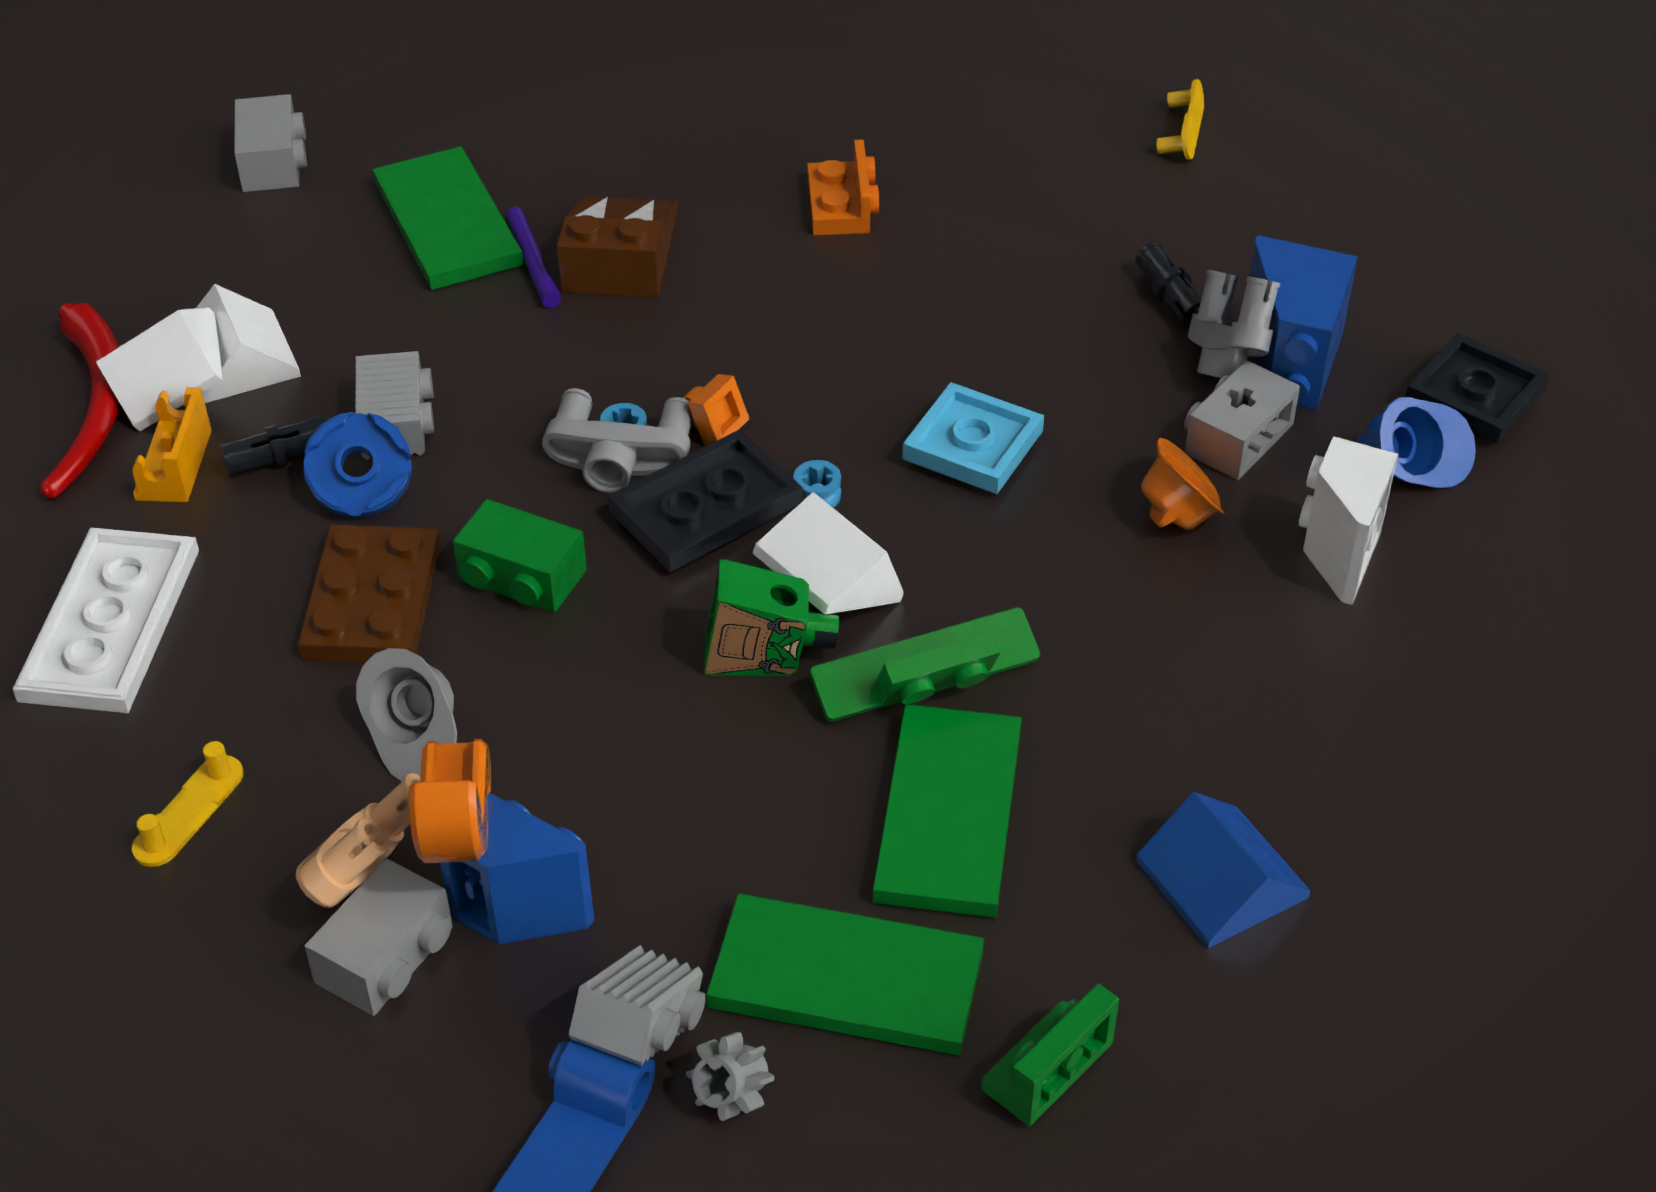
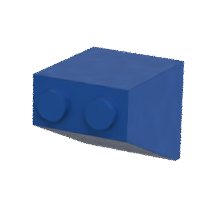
[1250,235,1358,410]

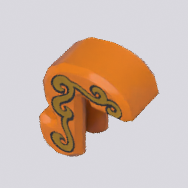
[409,739,491,863]

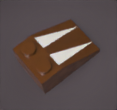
[557,196,678,298]

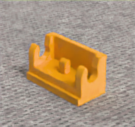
[132,387,212,502]

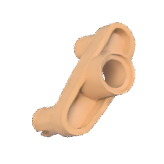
[296,773,420,908]

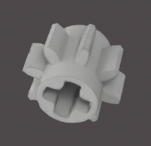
[686,1032,775,1121]

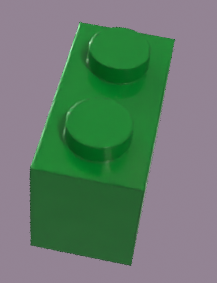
[453,499,587,613]

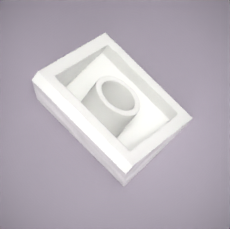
[196,284,301,403]
[96,307,223,431]
[752,492,904,615]

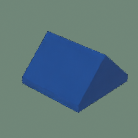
[1136,792,1310,948]

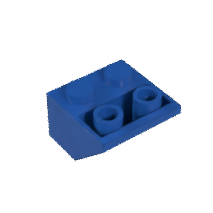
[440,793,595,944]

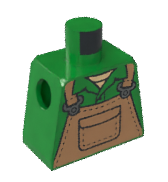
[703,559,839,676]

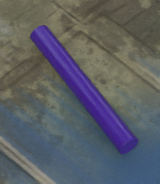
[505,207,561,308]

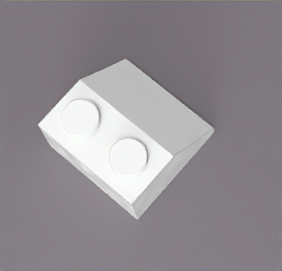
[1299,436,1398,605]

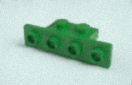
[809,607,1040,722]

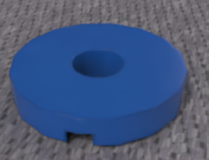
[303,412,413,519]

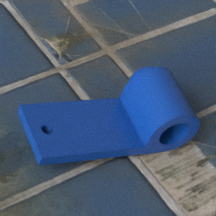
[493,1040,655,1192]

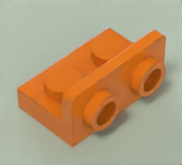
[807,139,879,236]

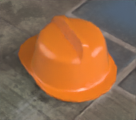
[1141,438,1225,530]

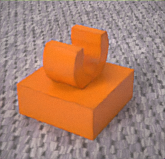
[683,374,750,446]

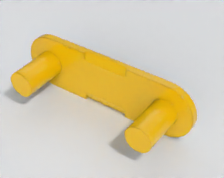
[1157,79,1204,160]
[132,741,244,867]

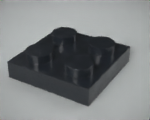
[1406,333,1550,444]

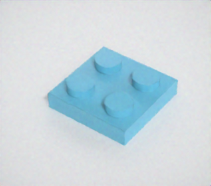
[902,382,1044,494]

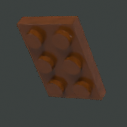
[298,525,441,662]

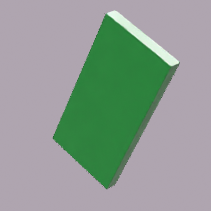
[372,146,524,290]
[873,704,1022,918]
[706,893,984,1056]

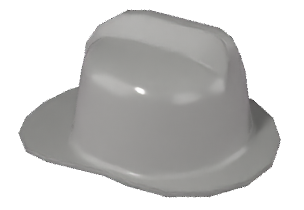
[356,648,457,781]

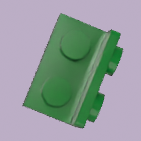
[981,983,1119,1127]

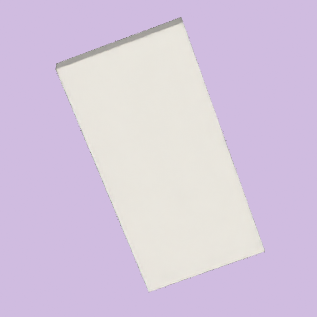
[13,527,199,713]

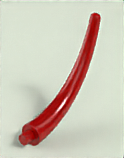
[40,303,121,499]

